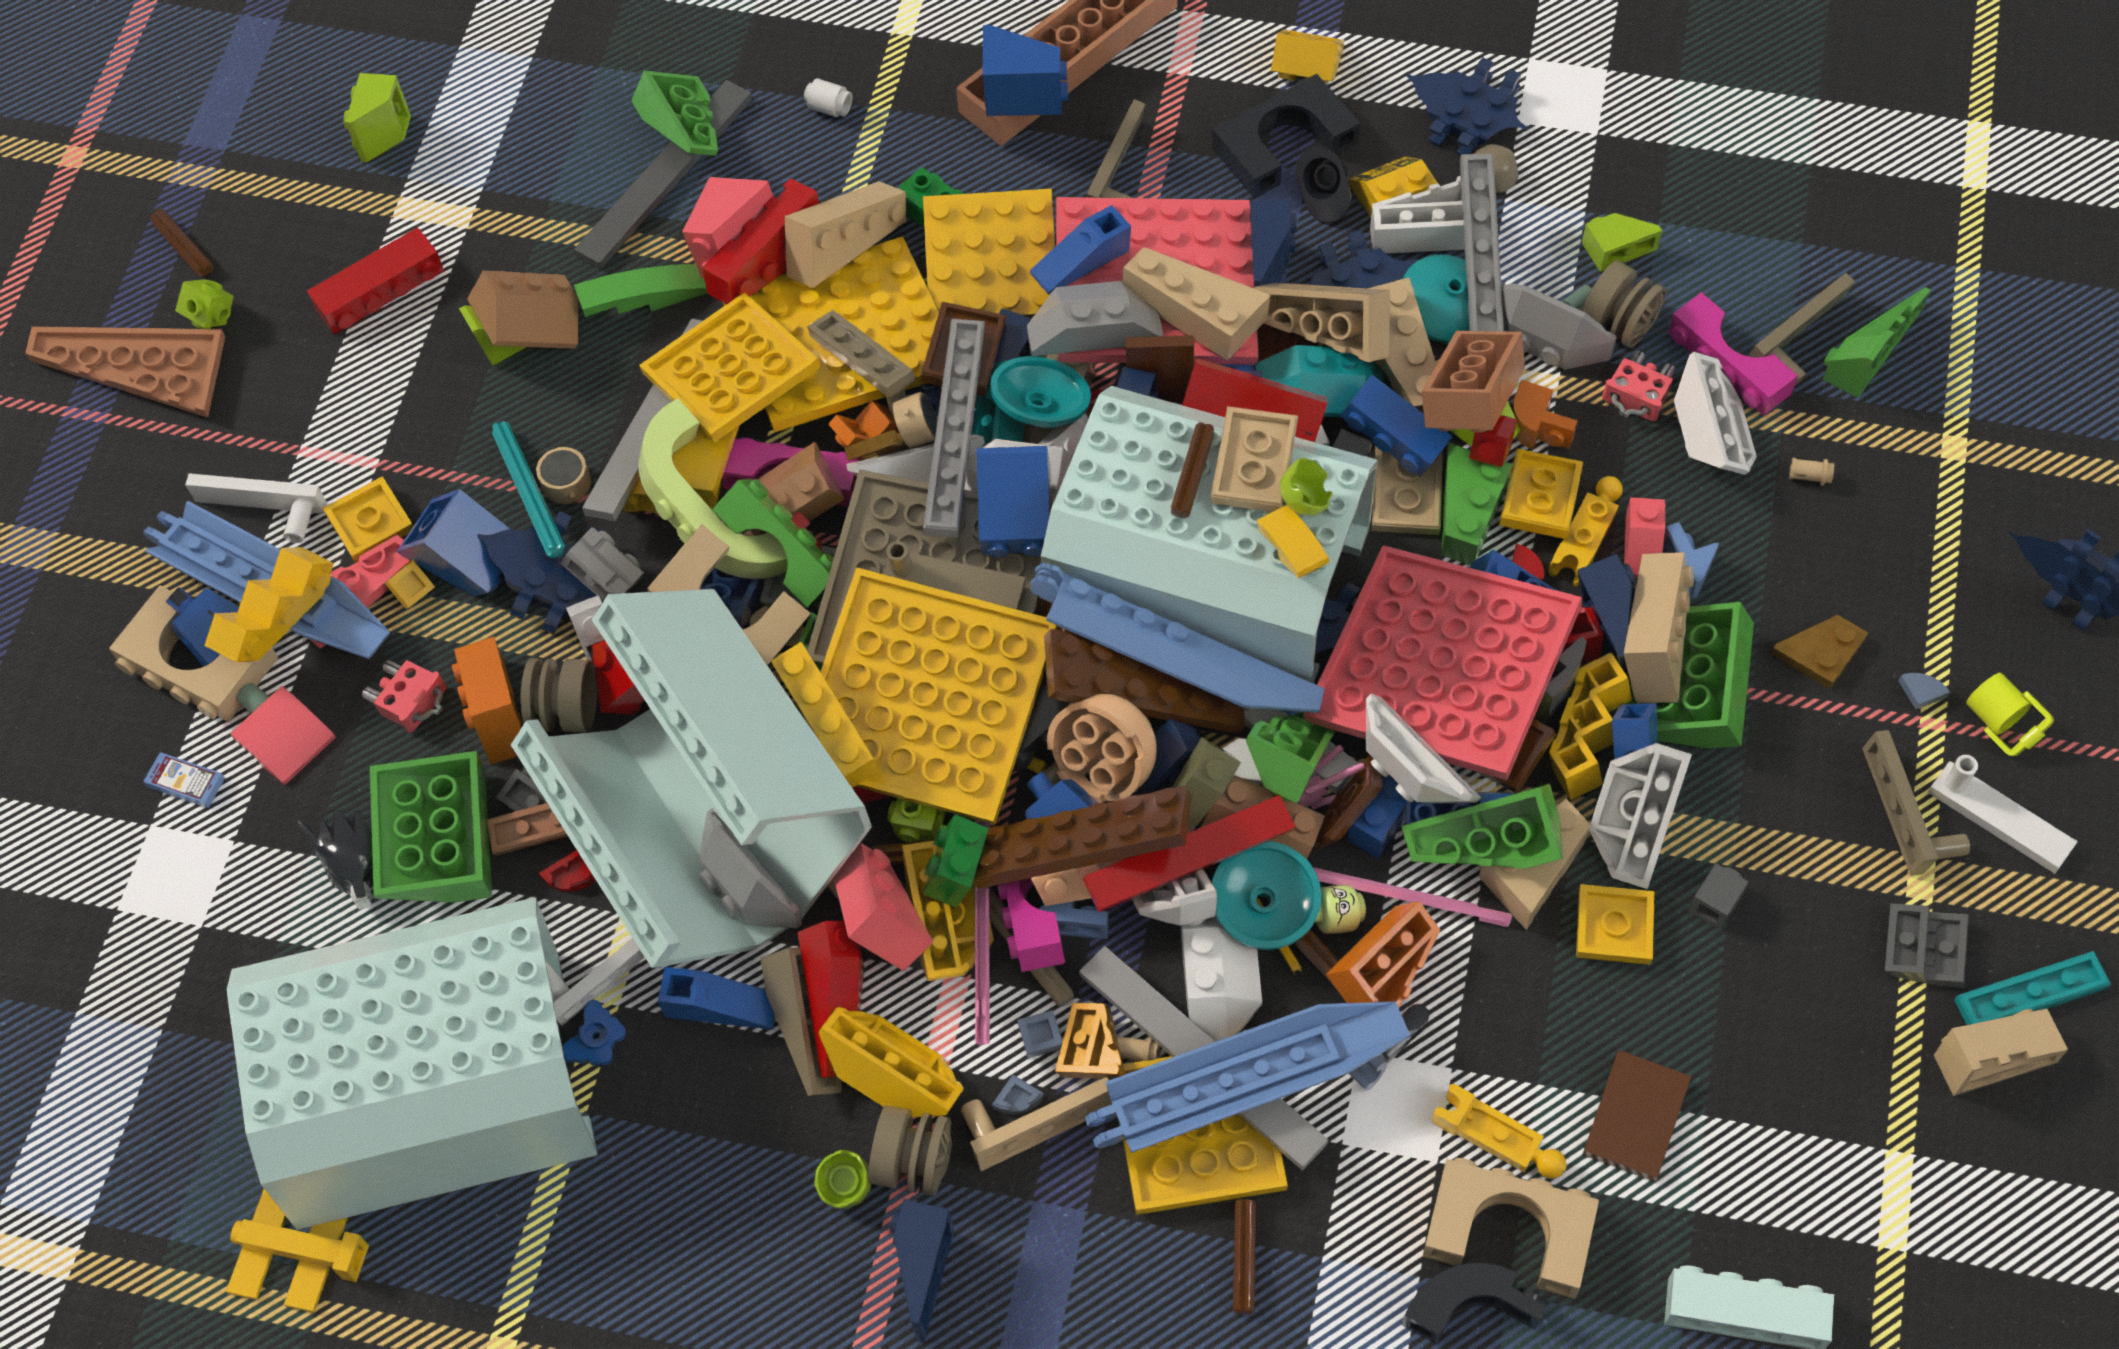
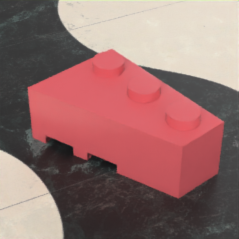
[834,843,933,971]

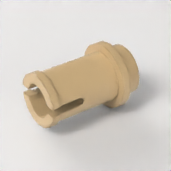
[1789,458,1834,486]
[1117,1035,1160,1062]

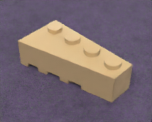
[785,181,906,288]
[1122,247,1271,361]
[1368,278,1436,414]
[1254,283,1390,362]
[1624,552,1694,703]

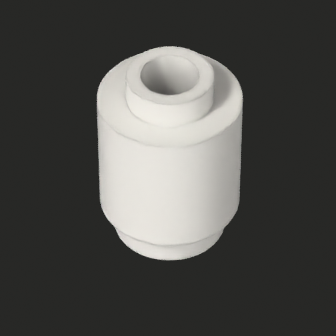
[804,78,853,117]

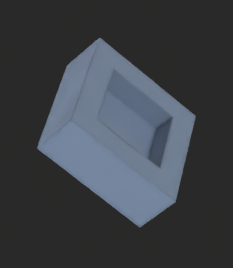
[1017,1010,1062,1059]

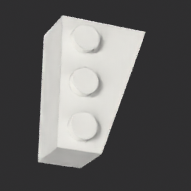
[1370,176,1465,253]

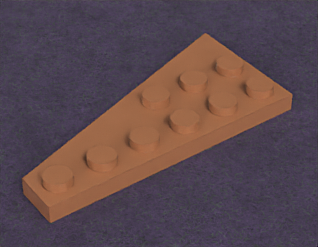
[25,327,225,418]

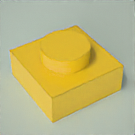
[385,560,435,609]

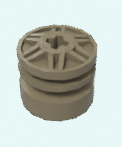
[1582,260,1667,348]
[520,658,597,733]
[868,1105,952,1196]

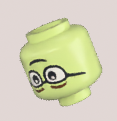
[1314,885,1366,934]

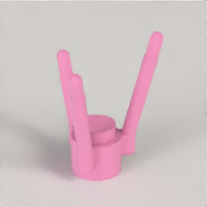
[1299,745,1365,810]

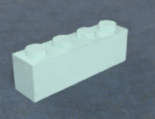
[1664,1266,1834,1349]

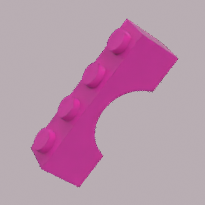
[1668,292,1798,416]
[721,438,860,507]
[997,878,1065,972]

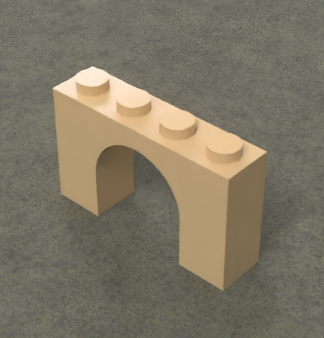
[647,524,811,666]
[109,585,278,722]
[1422,1158,1599,1299]

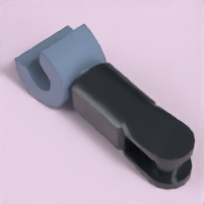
[1348,1004,1430,1091]

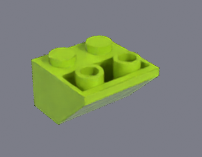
[343,73,411,162]

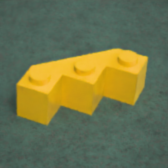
[204,547,334,663]
[1549,653,1632,800]

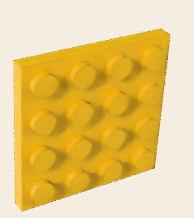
[923,189,1055,318]
[639,292,821,443]
[1123,1056,1288,1215]

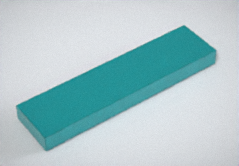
[1954,951,2111,1025]

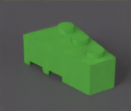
[1442,443,1512,565]

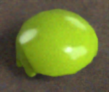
[1279,458,1333,517]
[814,1150,871,1209]

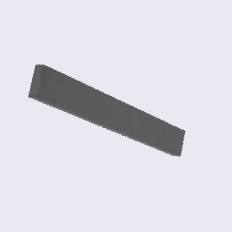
[574,80,752,269]

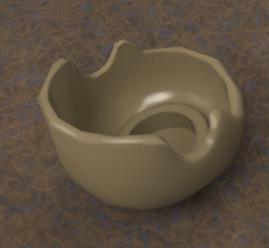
[1474,144,1519,193]

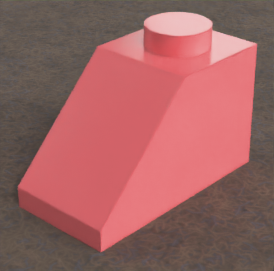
[1624,497,1665,578]

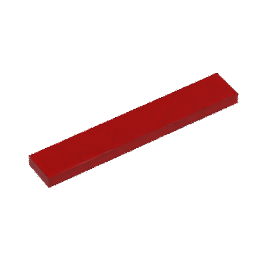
[1083,795,1296,912]

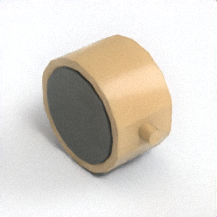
[893,392,937,449]
[536,447,591,504]

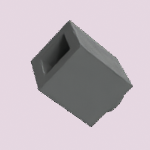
[1689,863,1748,930]

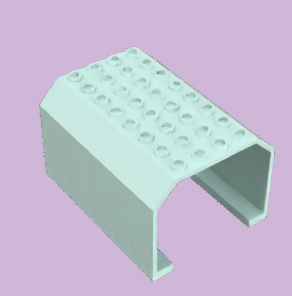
[1041,386,1378,684]
[511,589,872,968]
[227,897,597,1230]

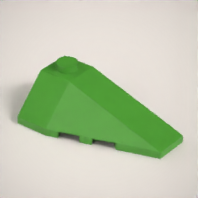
[631,71,718,156]
[1823,287,1931,398]
[1246,712,1336,803]
[1401,784,1563,869]

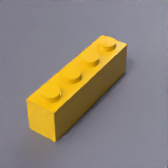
[771,642,880,788]

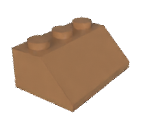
[467,270,578,348]
[740,443,845,536]
[1199,775,1325,859]

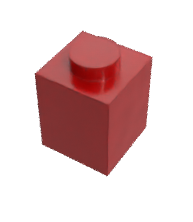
[1469,415,1517,467]

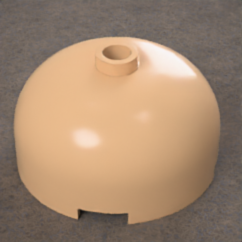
[1047,694,1157,803]

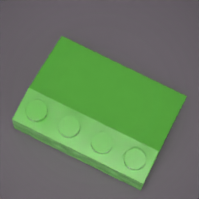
[1628,602,1754,748]
[370,751,492,902]

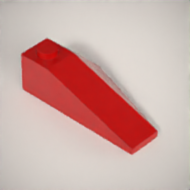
[798,921,865,1078]

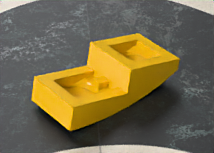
[1257,505,1329,579]

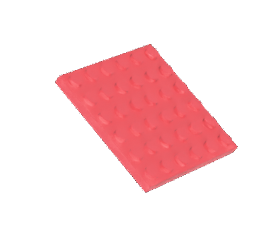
[1056,197,1258,365]
[1303,545,1582,780]

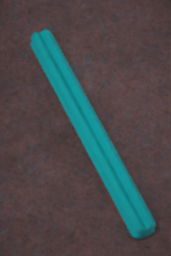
[492,421,565,559]

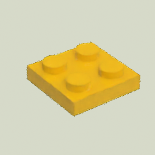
[323,476,413,563]
[1576,884,1654,965]

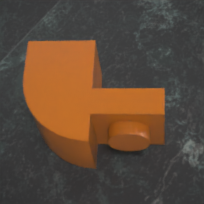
[1512,379,1577,450]
[829,400,900,461]

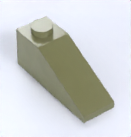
[1172,737,1241,833]

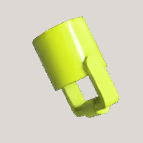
[1966,673,2054,757]

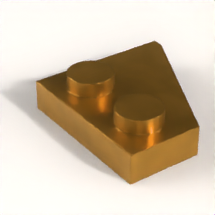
[845,430,910,461]
[1771,615,1868,689]
[1055,1003,1125,1079]

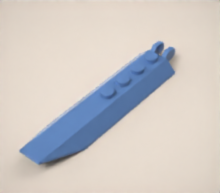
[143,501,390,659]
[1030,562,1325,713]
[1085,1002,1410,1153]

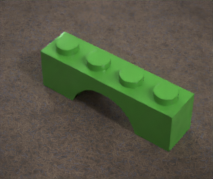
[712,478,834,608]

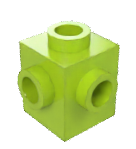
[175,279,234,329]
[888,798,946,842]

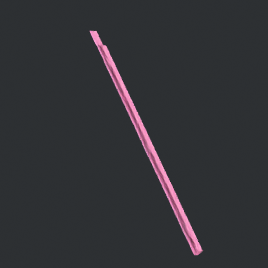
[975,820,990,1046]
[1313,868,1512,927]

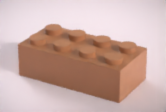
[1422,331,1525,432]

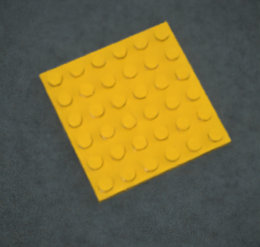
[722,236,939,433]
[804,567,1059,825]

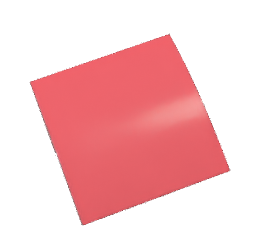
[230,686,336,786]

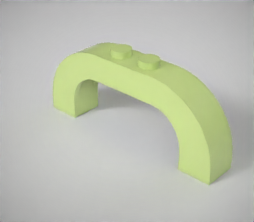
[638,398,788,579]

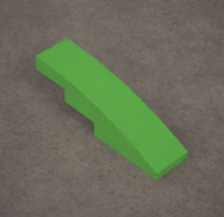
[574,264,707,317]

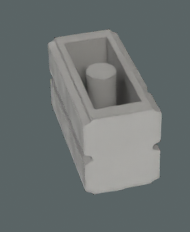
[560,527,644,601]

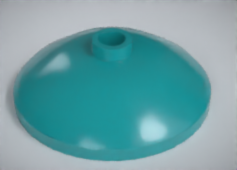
[1403,254,1469,344]
[990,356,1091,428]
[1212,841,1321,950]

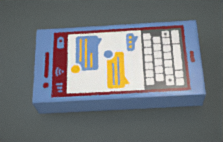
[143,752,225,808]

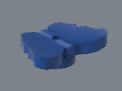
[562,999,626,1065]

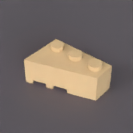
[1479,799,1590,930]
[1934,1009,2068,1096]

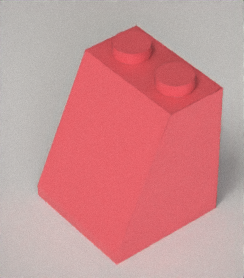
[682,177,774,278]

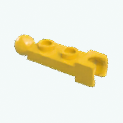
[1549,476,1623,587]
[1432,1084,1567,1179]

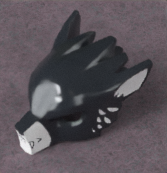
[298,809,373,910]

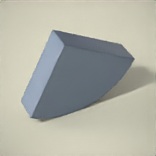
[1898,673,1950,710]
[992,1075,1045,1114]

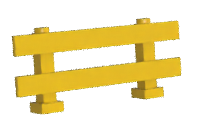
[226,1189,369,1313]

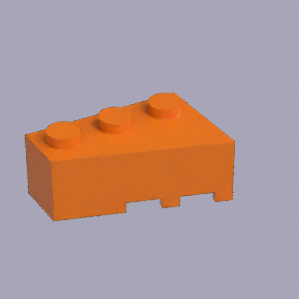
[452,637,523,765]
[1326,901,1440,1008]

